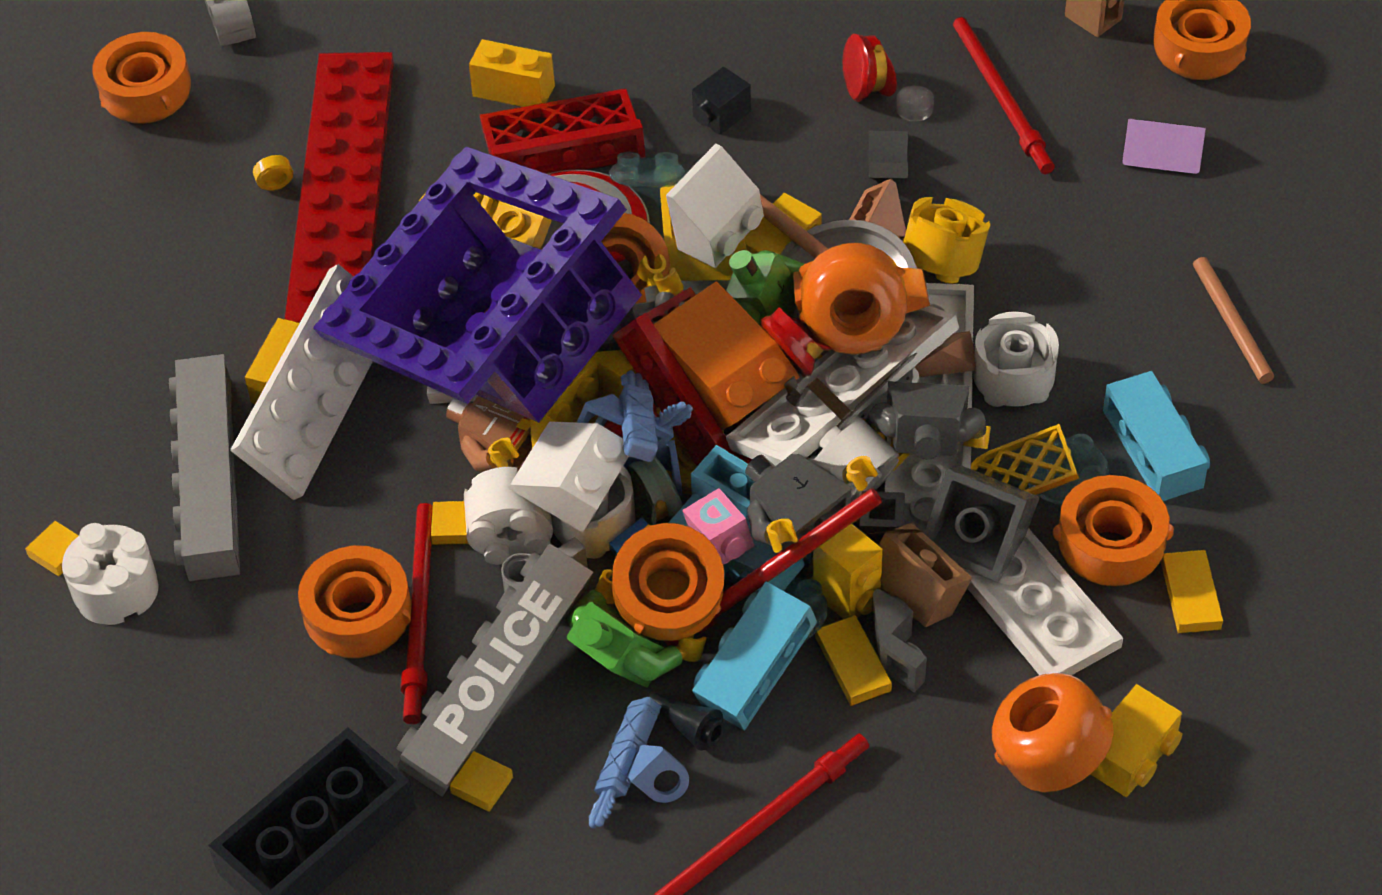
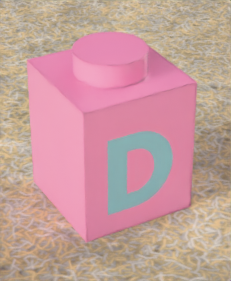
[683,488,754,565]

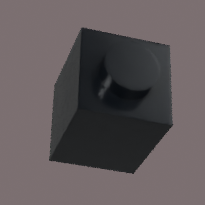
[692,66,751,135]

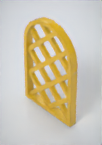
[971,424,1079,495]

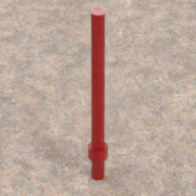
[953,17,1055,175]
[664,488,882,647]
[400,503,433,725]
[653,733,870,895]

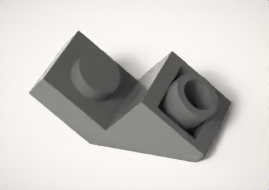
[872,588,927,693]

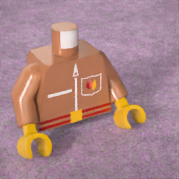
[446,396,532,472]

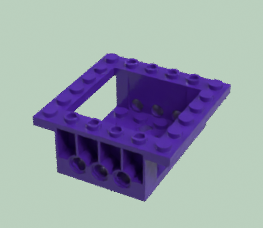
[313,147,642,423]

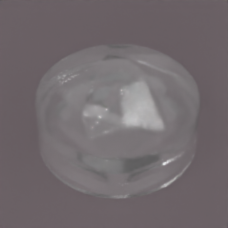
[896,85,934,121]

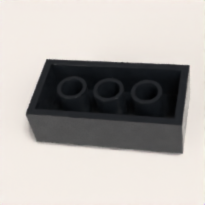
[208,727,416,895]

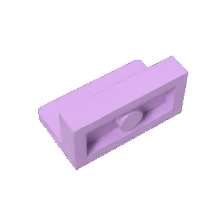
[1122,119,1206,174]

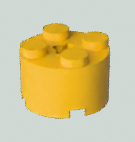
[903,197,990,284]

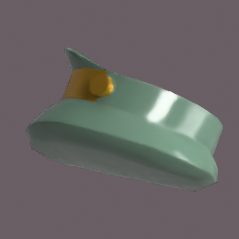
[627,457,683,525]

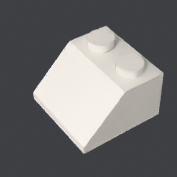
[666,143,764,268]
[509,422,629,533]

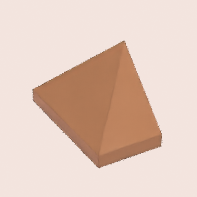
[849,179,906,238]
[915,331,976,378]

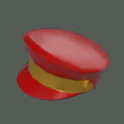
[842,33,897,102]
[761,307,832,377]

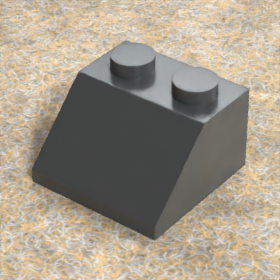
[924,466,1040,582]

